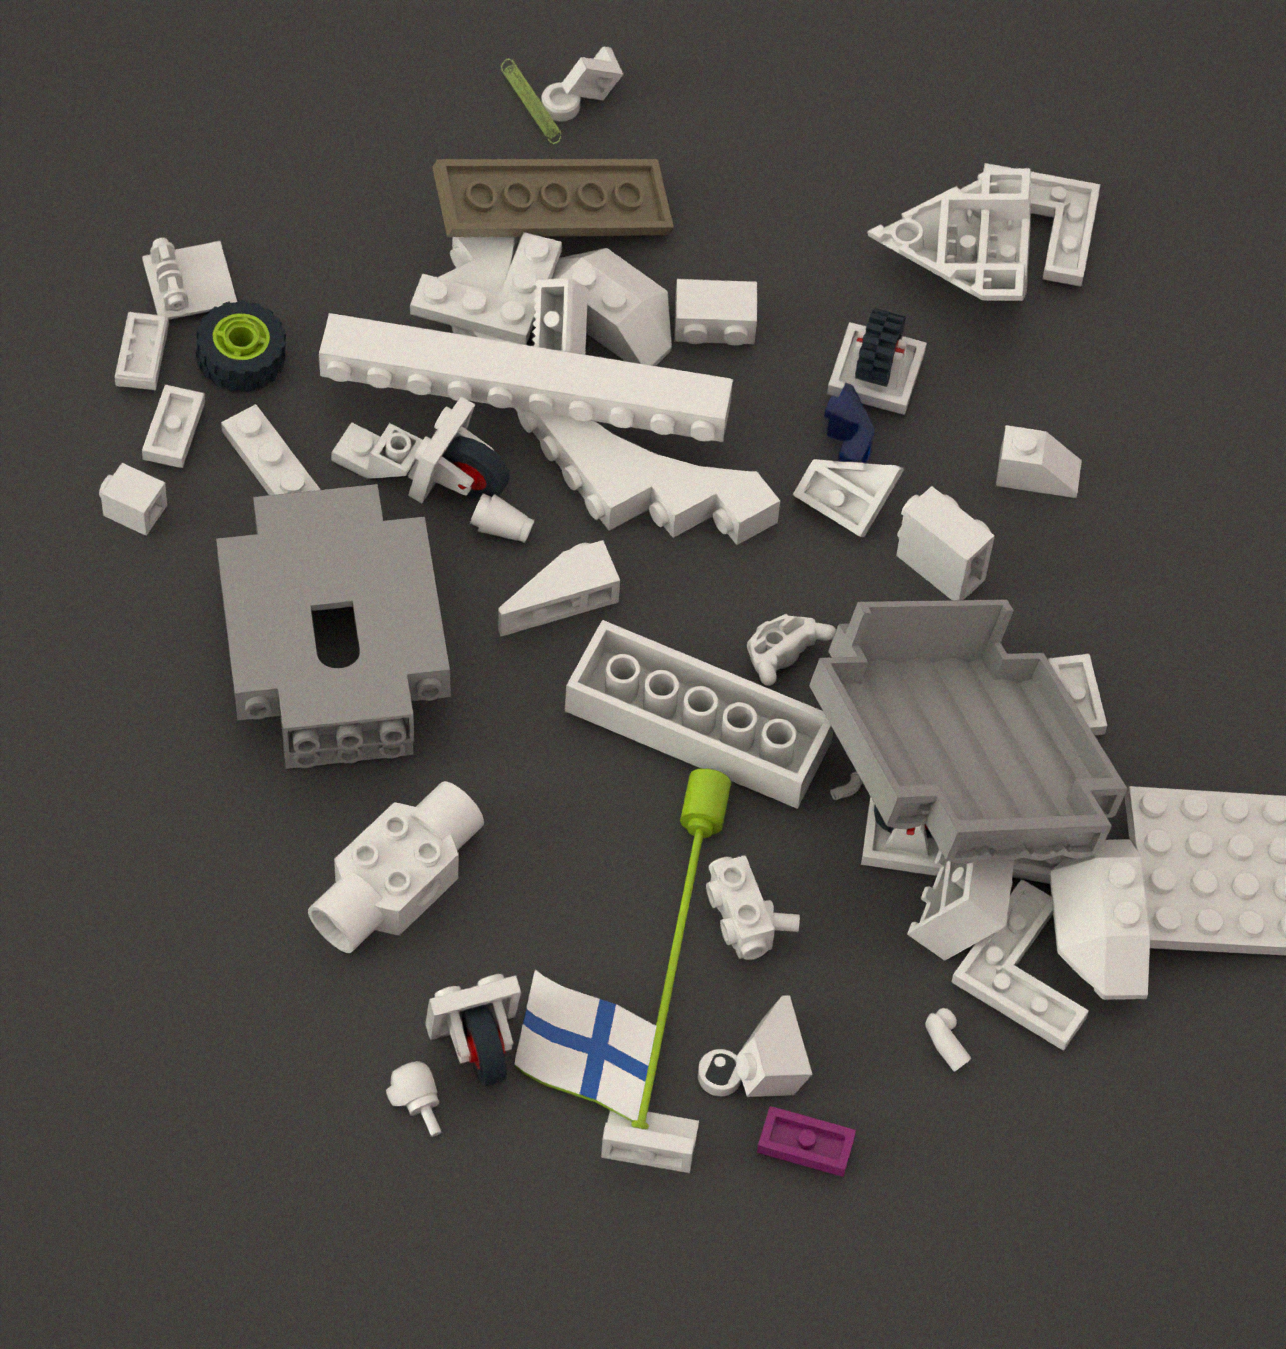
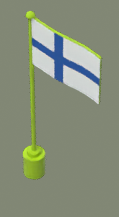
[514,769,731,1130]

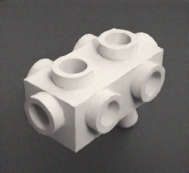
[706,855,800,960]

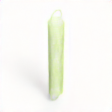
[501,59,561,144]

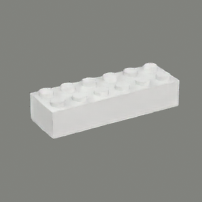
[565,620,833,809]

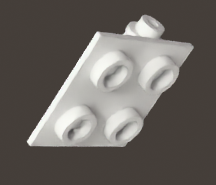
[142,238,237,320]

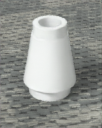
[470,493,535,543]

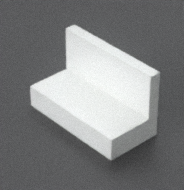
[601,1110,699,1173]

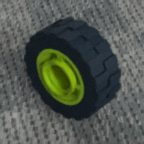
[196,300,286,392]

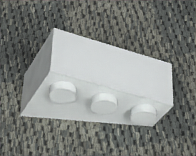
[907,849,1014,960]

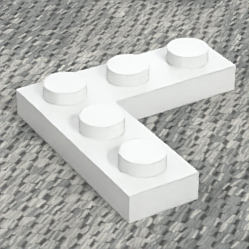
[983,163,1100,286]
[410,232,562,345]
[952,879,1089,1051]

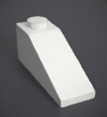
[498,540,620,636]

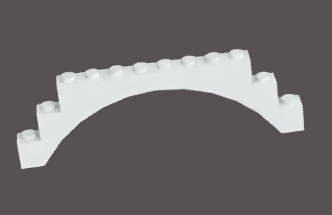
[438,237,780,545]

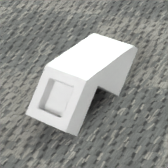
[331,422,422,479]

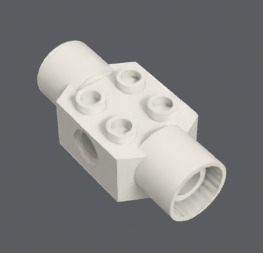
[308,781,484,953]

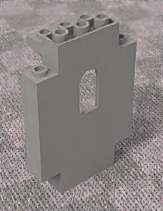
[216,484,451,769]

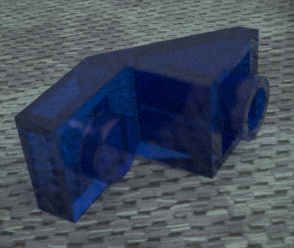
[824,383,875,463]

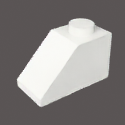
[996,425,1082,498]
[736,995,812,1097]

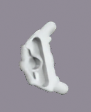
[747,614,836,686]

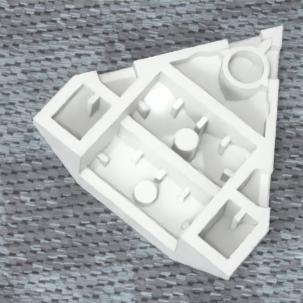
[868,168,1031,301]

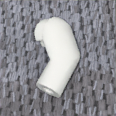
[925,1008,972,1071]

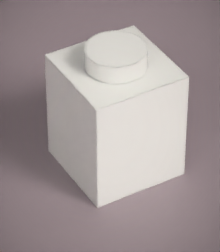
[99,463,167,536]

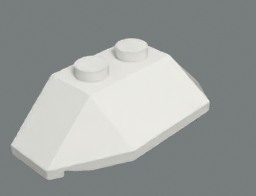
[551,248,672,366]
[1049,839,1150,1000]

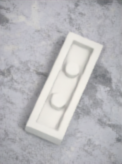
[221,404,320,495]

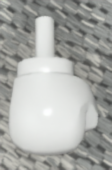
[386,1061,442,1137]

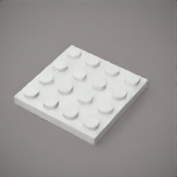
[1124,786,1286,956]

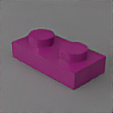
[757,1106,856,1177]

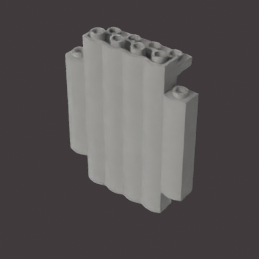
[809,600,1127,864]

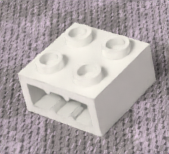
[896,486,995,600]

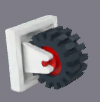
[827,308,927,415]

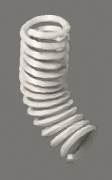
[830,771,862,800]

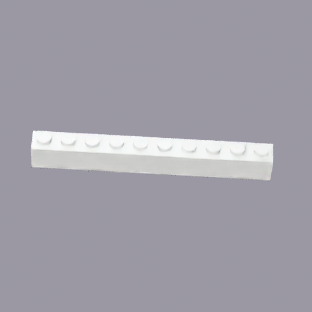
[319,313,733,442]

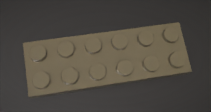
[432,159,674,237]

